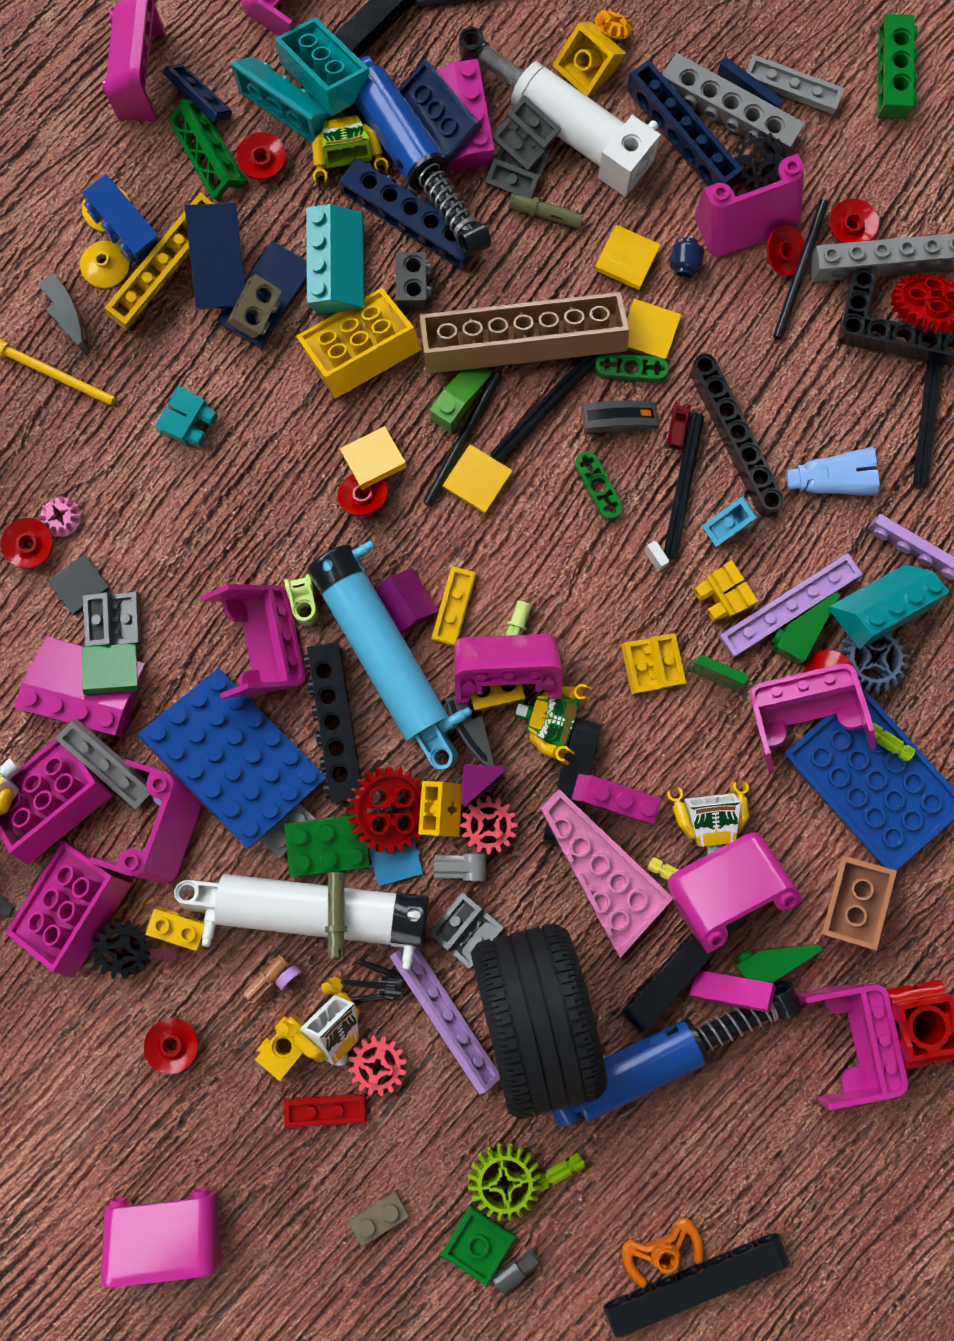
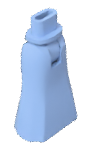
[786,447,880,496]

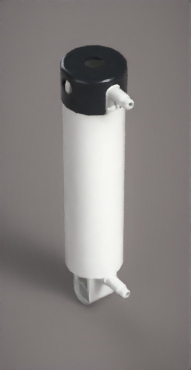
[174,874,429,971]

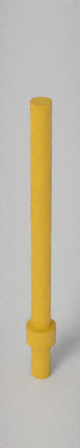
[0,339,116,406]

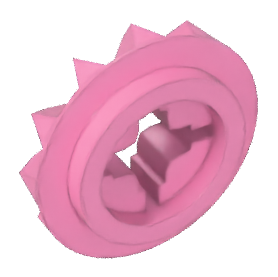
[39,496,81,537]

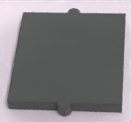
[48,555,110,615]

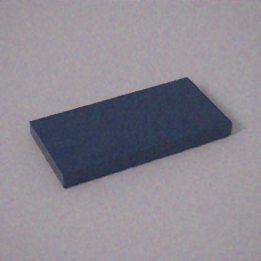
[399,59,483,164]
[184,203,245,310]
[218,241,307,349]

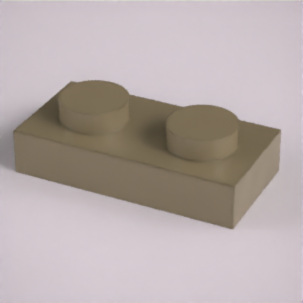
[348,1190,410,1246]

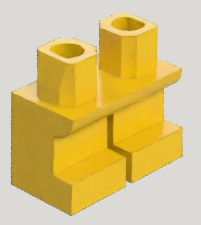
[694,560,758,622]

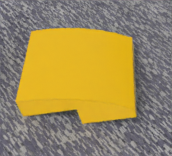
[594,225,661,290]
[621,633,686,695]

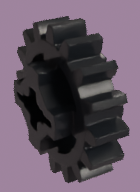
[734,131,785,189]
[91,919,151,979]

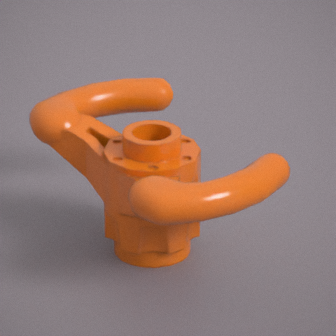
[622,1218,704,1288]

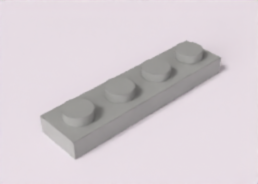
[746,54,845,115]
[54,718,150,809]

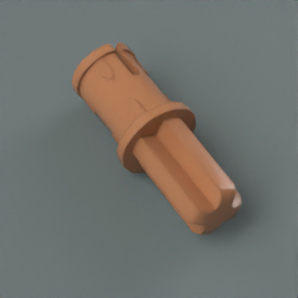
[243,954,292,1004]

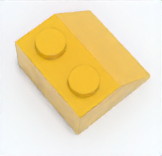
[552,22,626,97]

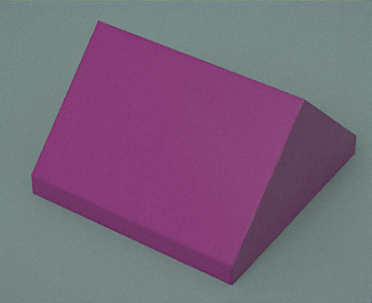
[375,569,439,635]
[461,764,505,808]

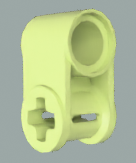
[285,574,319,626]

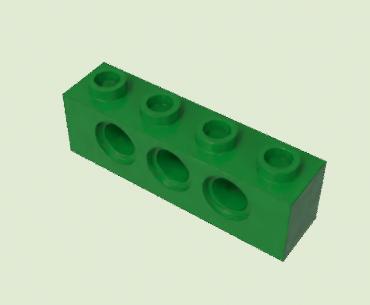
[877,14,918,119]

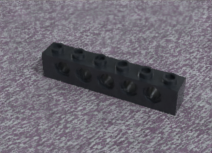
[304,642,361,804]

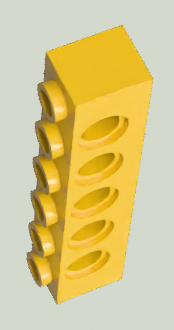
[104,192,214,330]

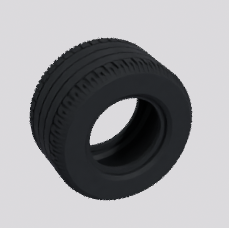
[470,924,607,1119]

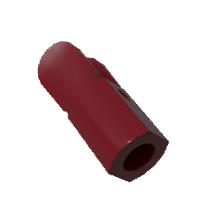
[666,402,691,450]

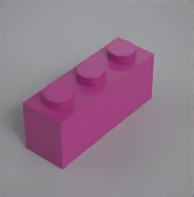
[571,774,661,824]

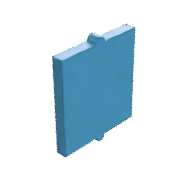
[369,838,423,886]

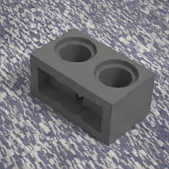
[396,252,432,311]

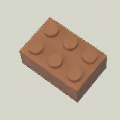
[822,856,897,951]

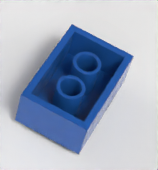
[82,174,160,267]

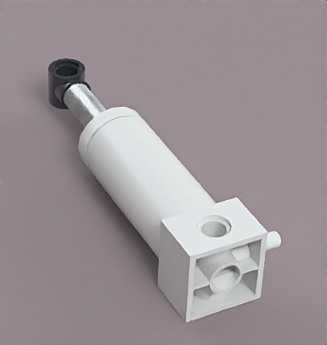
[459,27,661,197]

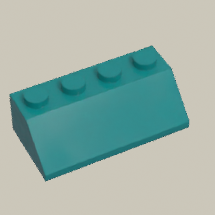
[274,17,370,116]
[231,57,333,143]
[306,204,365,315]
[828,564,950,650]

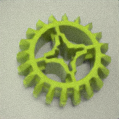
[468,1142,542,1221]

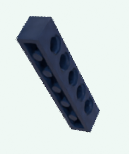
[627,59,743,189]
[339,158,475,271]

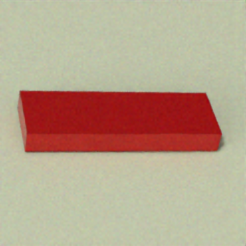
[284,1093,367,1128]

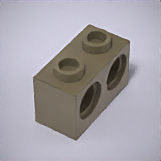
[226,274,282,338]

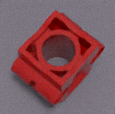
[886,980,954,1070]

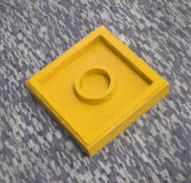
[627,299,681,360]
[340,426,407,490]
[442,444,513,514]

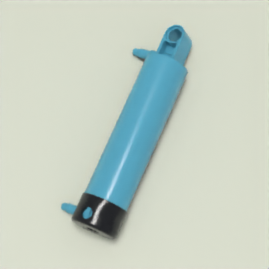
[307,541,472,770]

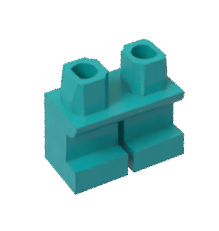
[155,385,218,447]

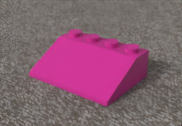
[437,59,494,173]
[14,636,146,738]
[0,739,112,865]
[6,841,132,978]

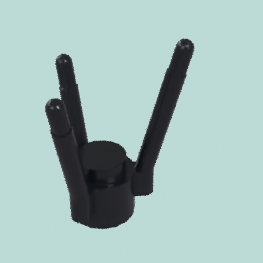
[341,959,403,1003]

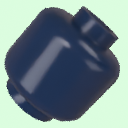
[669,237,704,278]

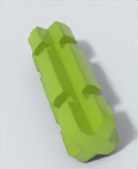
[873,723,916,761]
[534,1153,585,1192]

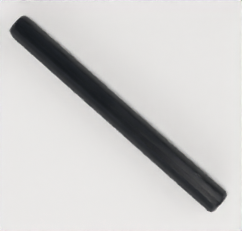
[913,344,942,488]
[490,355,599,463]
[664,413,704,559]

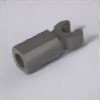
[493,1248,539,1294]

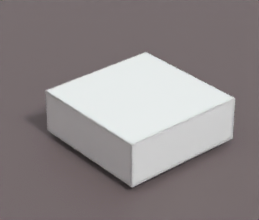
[644,541,669,572]

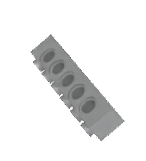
[662,52,805,158]
[809,233,954,282]

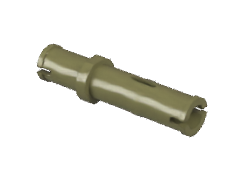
[508,192,584,229]
[325,872,347,958]

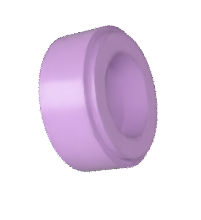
[275,965,302,991]

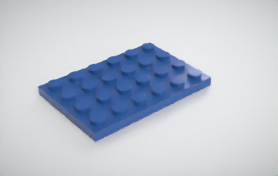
[138,668,326,850]
[782,686,954,870]

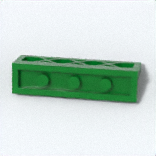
[168,99,247,200]

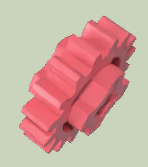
[460,796,518,854]
[348,1034,407,1096]

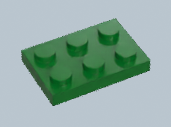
[284,815,370,877]

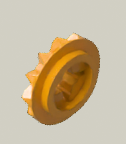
[595,10,633,39]

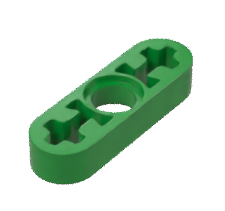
[595,353,669,383]
[575,451,622,521]

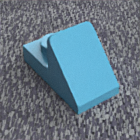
[702,496,758,547]

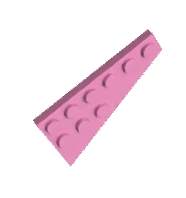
[540,789,673,958]

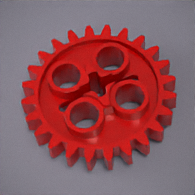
[890,273,954,334]
[346,767,422,854]

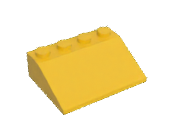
[296,288,422,399]

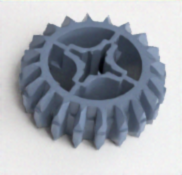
[838,631,910,694]

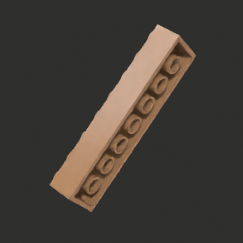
[419,292,629,374]

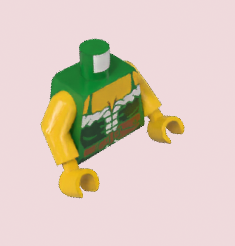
[515,684,592,765]

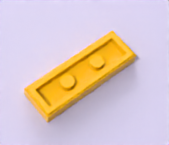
[431,566,476,647]

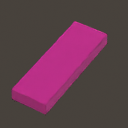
[690,970,776,1013]

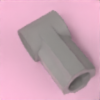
[434,854,487,881]

